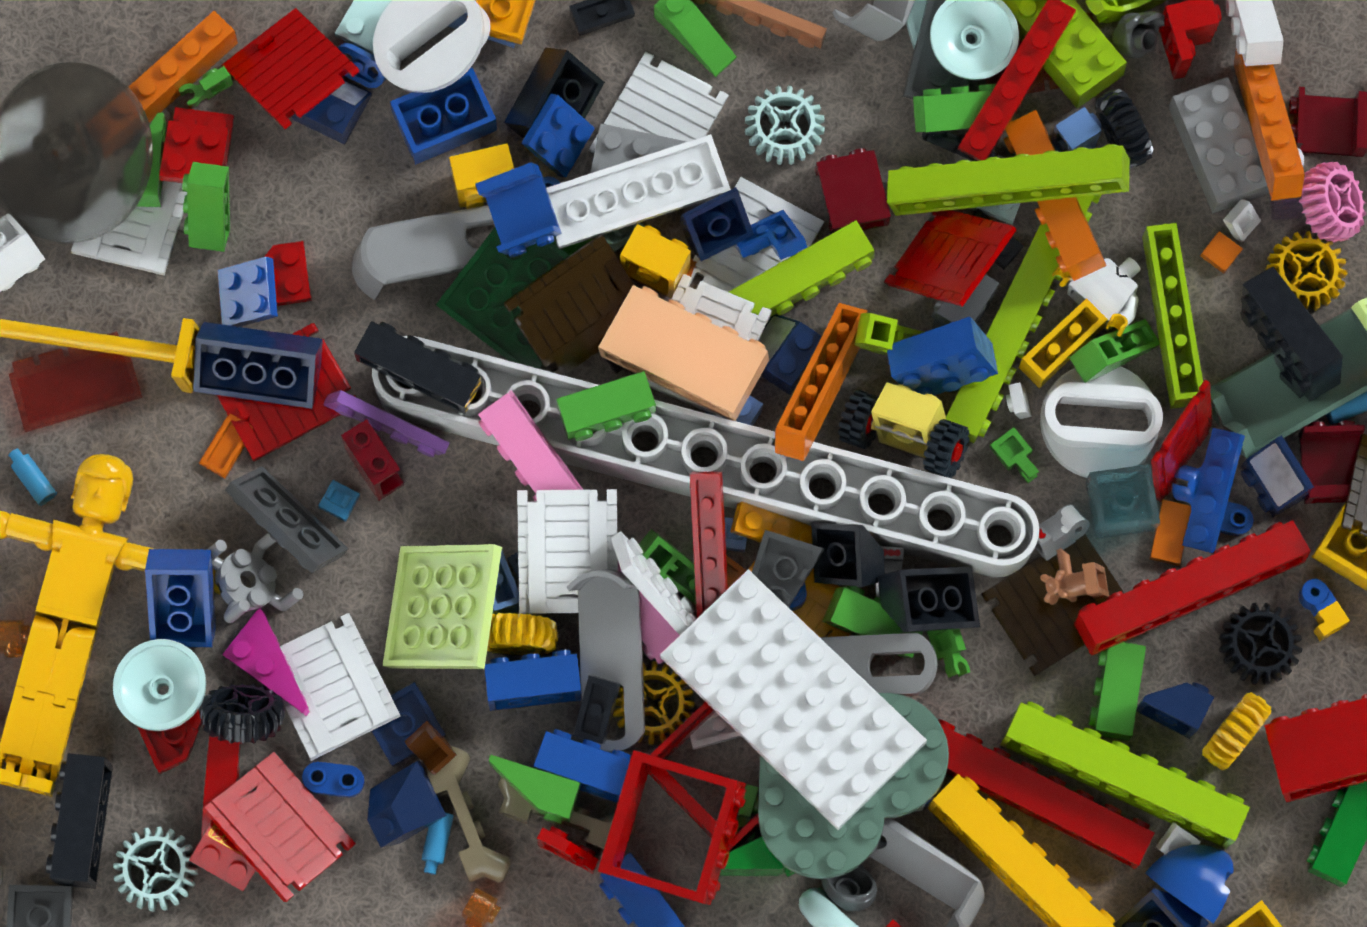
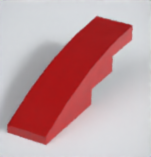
[201,736,241,837]

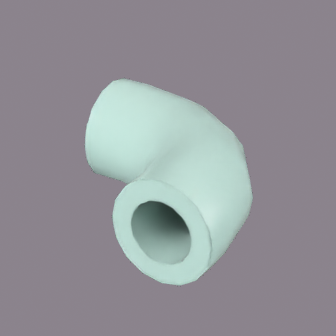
[798,888,859,927]

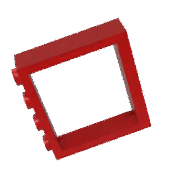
[648,702,759,852]
[598,750,746,905]

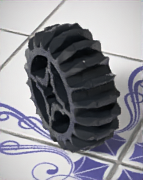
[1095,89,1153,168]
[1219,603,1302,685]
[200,683,285,745]

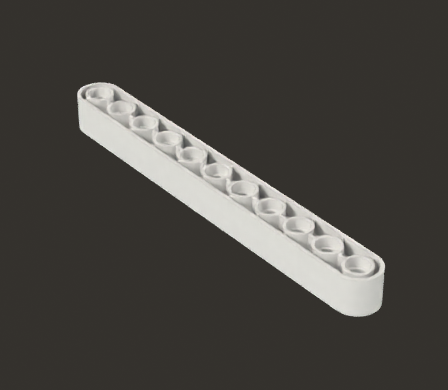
[372,336,1039,578]

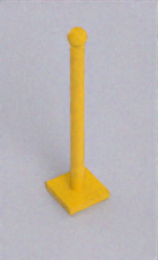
[0,318,200,393]

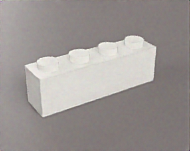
[1226,0,1284,66]

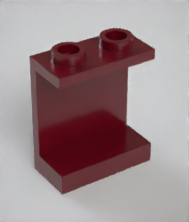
[1289,86,1367,157]
[815,148,891,235]
[341,419,404,501]
[1299,421,1365,504]

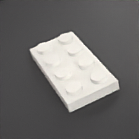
[611,531,696,635]

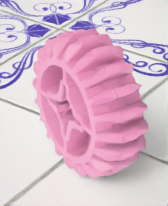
[1299,162,1366,242]

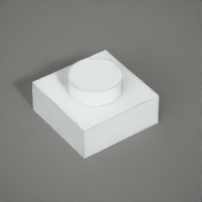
[1223,199,1261,242]
[1006,382,1032,419]
[1156,822,1201,854]

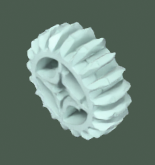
[745,85,825,165]
[113,827,199,912]

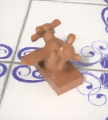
[1040,548,1109,605]

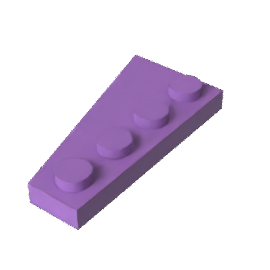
[323,390,449,457]

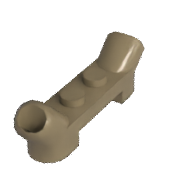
[425,746,511,883]
[497,777,636,851]

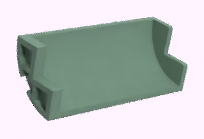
[1210,308,1367,459]

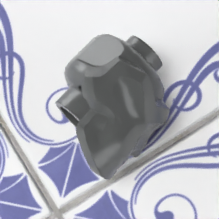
[1113,11,1165,58]

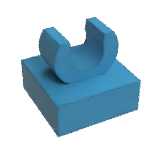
[318,480,360,522]

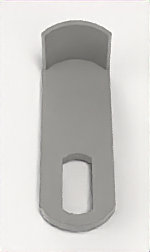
[832,0,915,41]
[351,205,494,300]
[566,570,645,751]
[820,633,938,696]
[870,818,985,927]

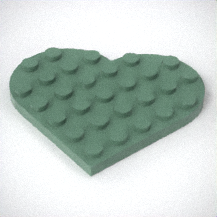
[758,693,949,879]

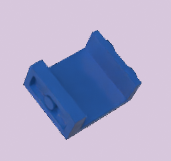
[475,162,562,257]

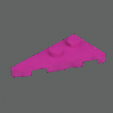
[222,609,310,716]

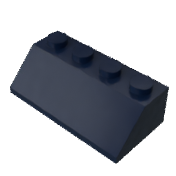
[193,322,323,409]

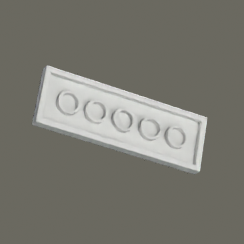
[546,134,731,249]

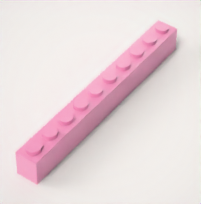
[478,390,680,664]

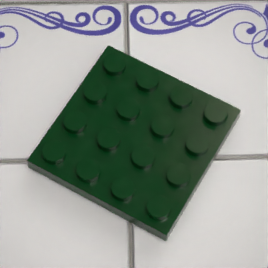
[436,227,570,369]

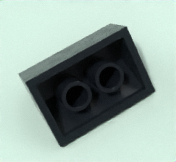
[504,47,605,138]
[877,566,980,632]

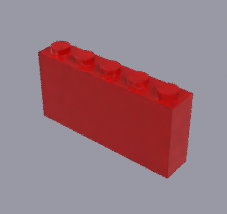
[1264,694,1367,803]

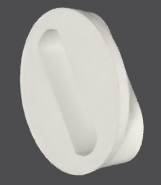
[373,0,490,93]
[1040,366,1163,480]

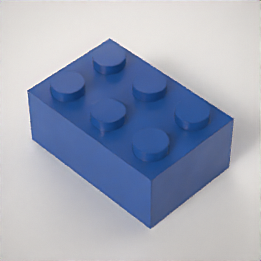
[390,67,497,165]
[887,316,998,396]
[145,549,216,648]
[484,650,582,711]
[533,729,631,803]

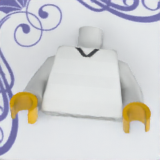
[1052,257,1141,337]

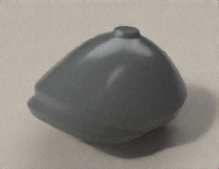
[821,864,877,912]

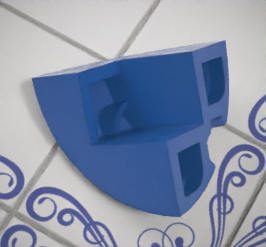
[1145,845,1234,924]

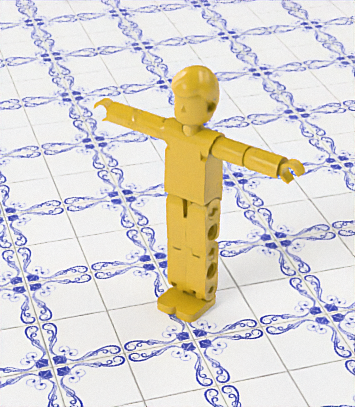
[0,454,221,797]

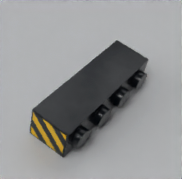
[354,321,482,414]

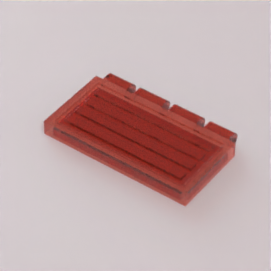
[9,331,143,432]

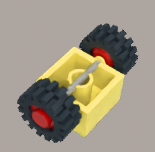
[838,382,970,478]

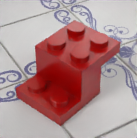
[1159,0,1222,80]
[159,107,235,183]

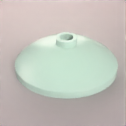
[930,0,1019,80]
[113,639,206,731]

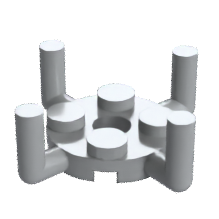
[207,532,303,623]

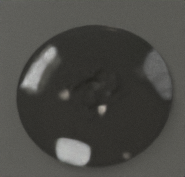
[0,62,153,243]

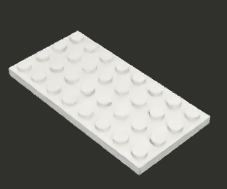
[660,569,927,830]

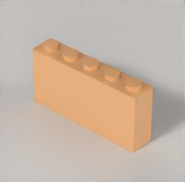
[598,285,769,421]

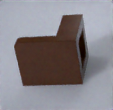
[404,721,457,775]

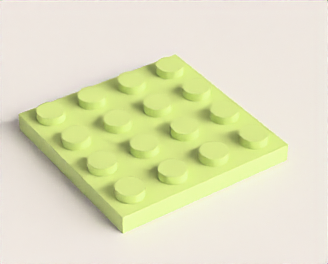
[383,544,502,669]

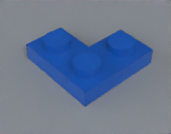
[734,209,807,260]

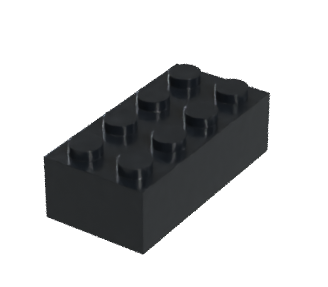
[1240,267,1343,401]
[46,753,113,889]

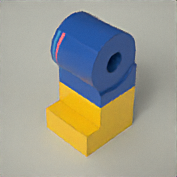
[1298,579,1350,641]

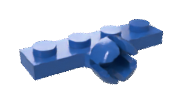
[1172,428,1245,553]

